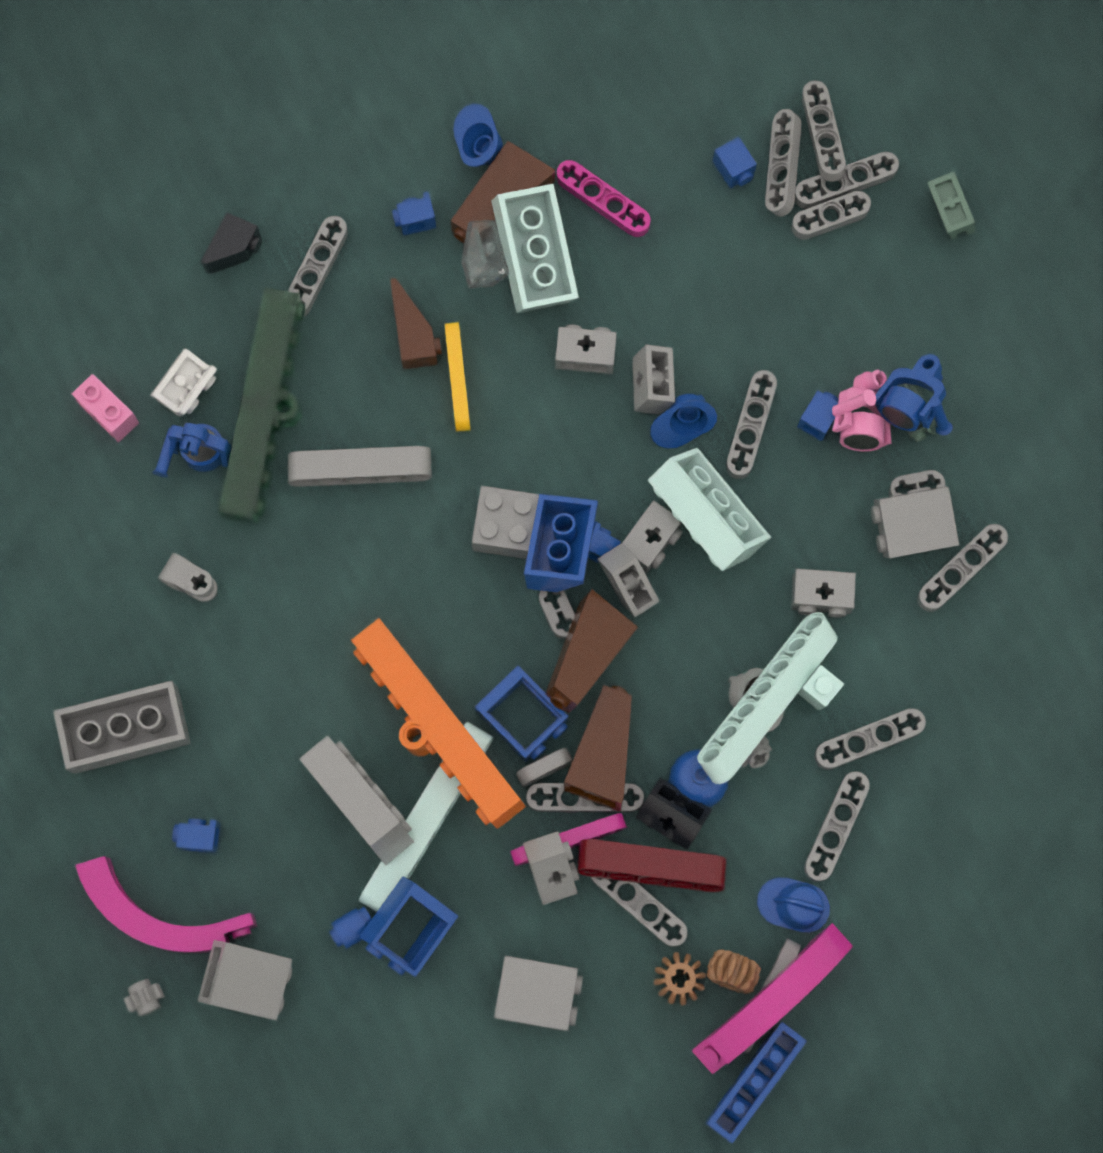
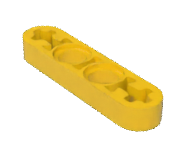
[444,322,471,432]

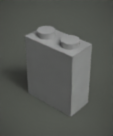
[871,487,959,558]
[197,940,292,1021]
[494,956,583,1031]

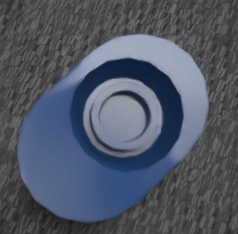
[453,104,503,167]
[650,394,717,448]
[757,877,830,933]

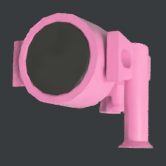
[832,369,892,452]

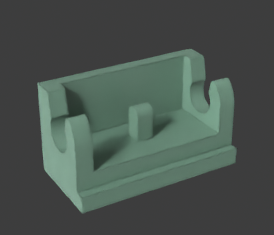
[927,172,975,239]

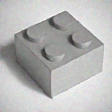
[472,486,539,559]

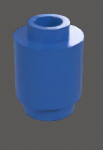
[329,907,372,949]

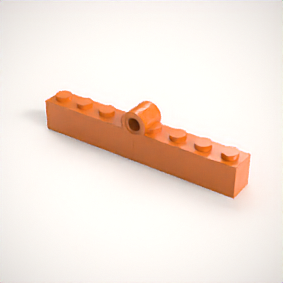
[351,618,526,829]

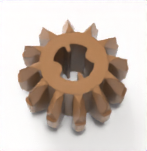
[706,949,761,994]
[653,952,706,1006]

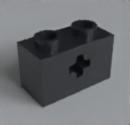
[636,777,712,850]

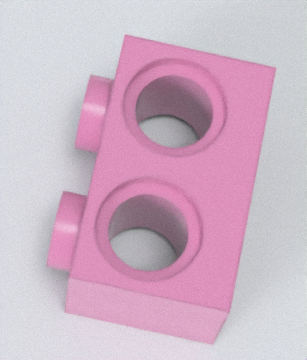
[71,374,139,443]

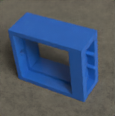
[475,666,569,763]
[359,876,458,977]

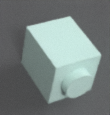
[798,665,844,711]

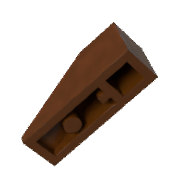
[390,278,442,370]

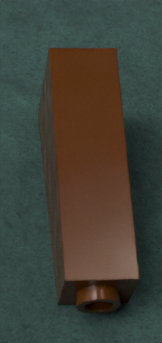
[450,141,555,246]
[545,589,638,713]
[564,685,632,812]

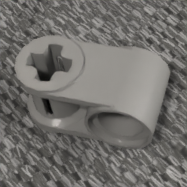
[158,553,218,602]

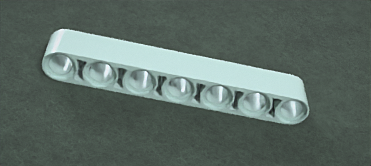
[697,612,838,784]
[359,722,493,912]

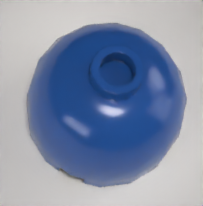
[668,749,729,808]

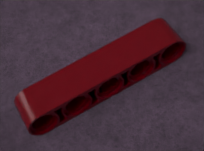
[577,839,726,892]

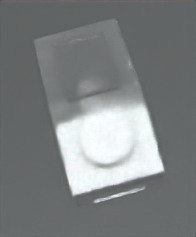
[461,220,510,288]

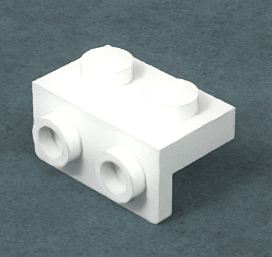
[150,348,217,416]

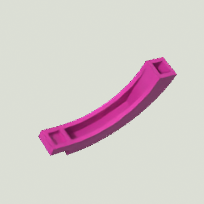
[75,856,257,953]
[692,923,853,1074]

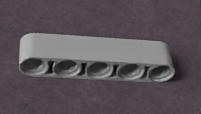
[288,446,432,487]

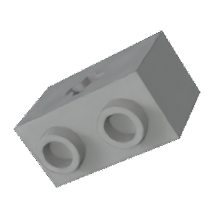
[555,324,617,374]
[633,345,675,415]
[623,500,683,573]
[598,543,660,617]
[791,569,856,618]
[523,831,579,905]

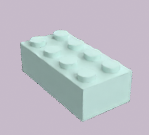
[491,184,579,314]
[648,448,771,571]

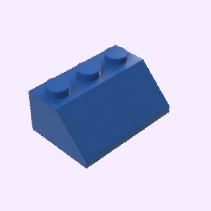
[524,494,598,592]

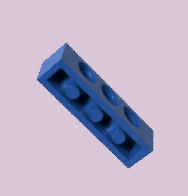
[704,1022,807,1143]

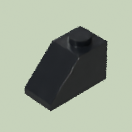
[201,213,262,274]

